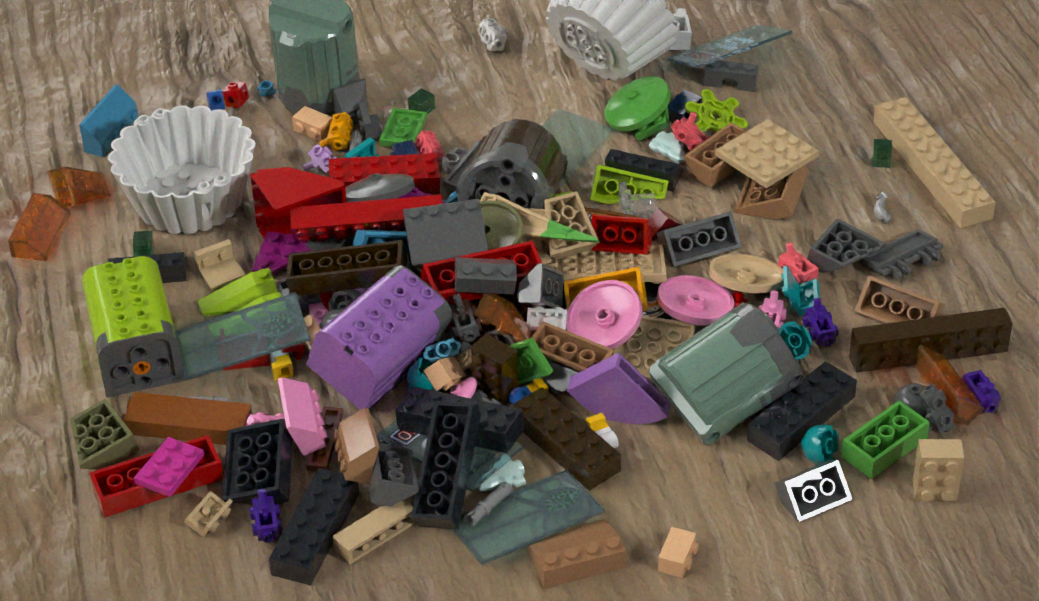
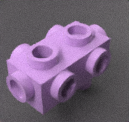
[303,144,336,176]

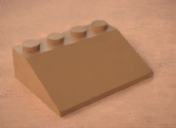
[734,165,809,220]
[524,519,626,589]

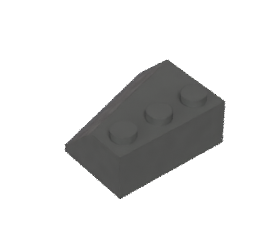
[807,218,886,273]

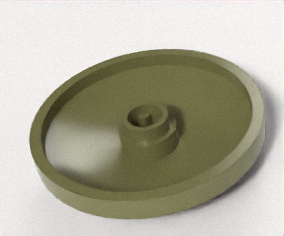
[479,200,524,250]

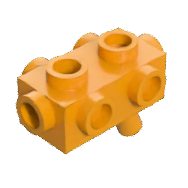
[319,112,353,151]

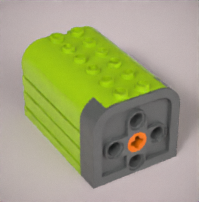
[82,256,185,397]

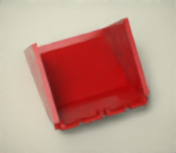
[250,167,347,239]

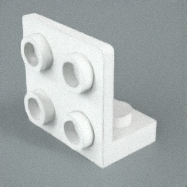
[526,306,567,333]

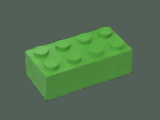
[841,401,930,479]

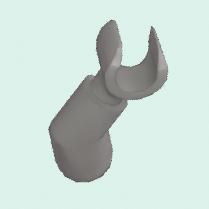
[873,190,891,224]

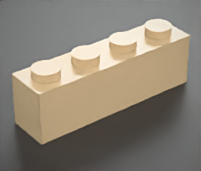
[333,499,416,565]

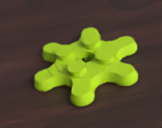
[685,89,748,133]

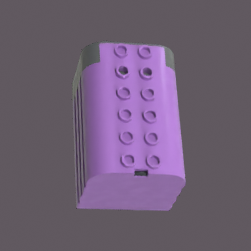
[306,265,452,410]

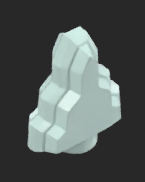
[649,131,685,164]
[476,455,526,491]

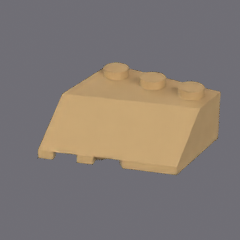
[544,191,598,259]

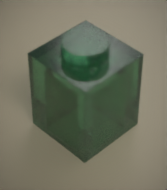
[408,88,435,114]
[872,139,892,168]
[133,231,155,256]

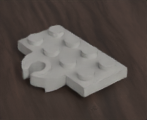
[442,140,480,191]

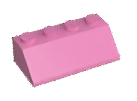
[278,377,327,456]

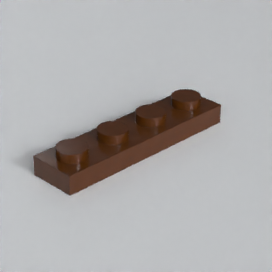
[306,406,344,471]

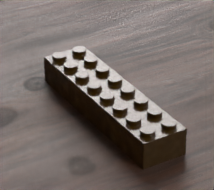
[849,307,1013,373]

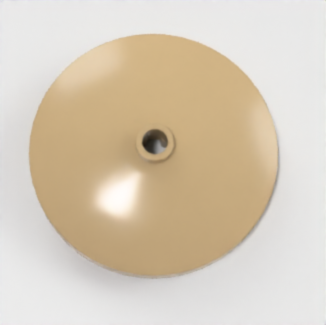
[709,254,784,293]

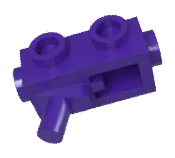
[802,298,839,347]
[960,370,1001,413]
[249,489,283,543]

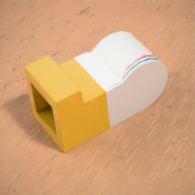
[268,344,294,381]
[586,413,619,448]

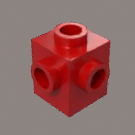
[222,82,249,108]

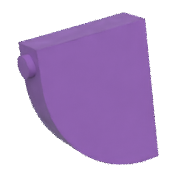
[567,353,671,424]

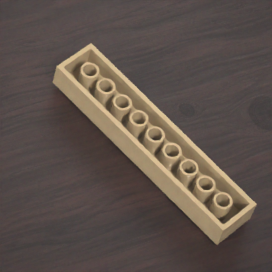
[873,97,996,228]

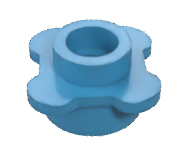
[257,81,276,96]

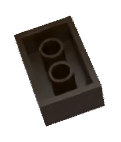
[471,333,518,406]

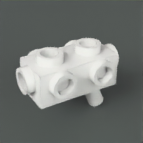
[478,18,507,52]

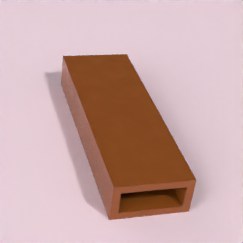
[122,392,252,445]

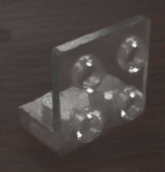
[618,182,657,219]

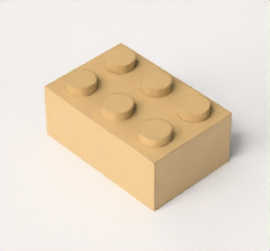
[913,439,964,501]

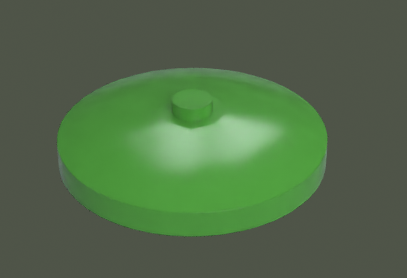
[604,76,671,131]

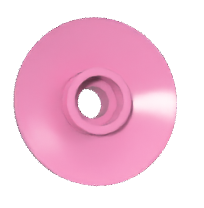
[450,377,477,398]

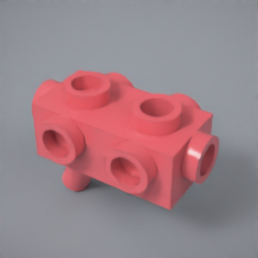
[671,112,709,151]
[415,130,451,164]
[778,243,818,284]

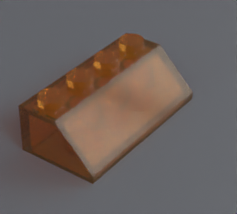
[8,193,71,261]
[917,345,984,425]

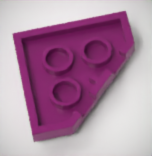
[252,232,312,276]

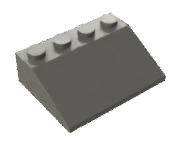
[403,199,488,268]

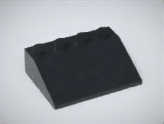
[222,418,293,504]

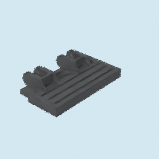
[860,229,943,280]

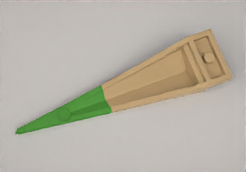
[480,192,600,243]

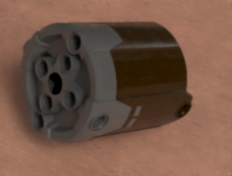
[456,119,568,209]

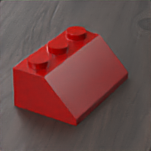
[592,214,652,255]

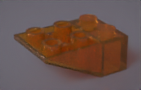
[47,167,111,209]
[474,293,534,342]

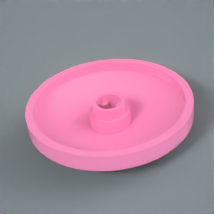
[657,275,734,325]
[566,280,642,349]

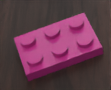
[134,437,204,497]

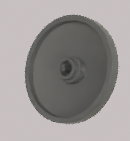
[345,173,415,203]

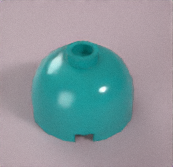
[778,321,812,361]
[407,358,444,392]
[801,425,839,465]

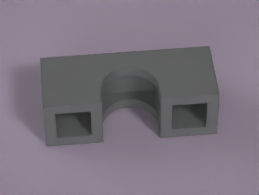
[704,60,759,92]

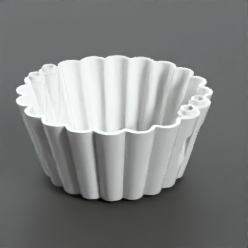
[545,0,678,81]
[108,106,256,234]

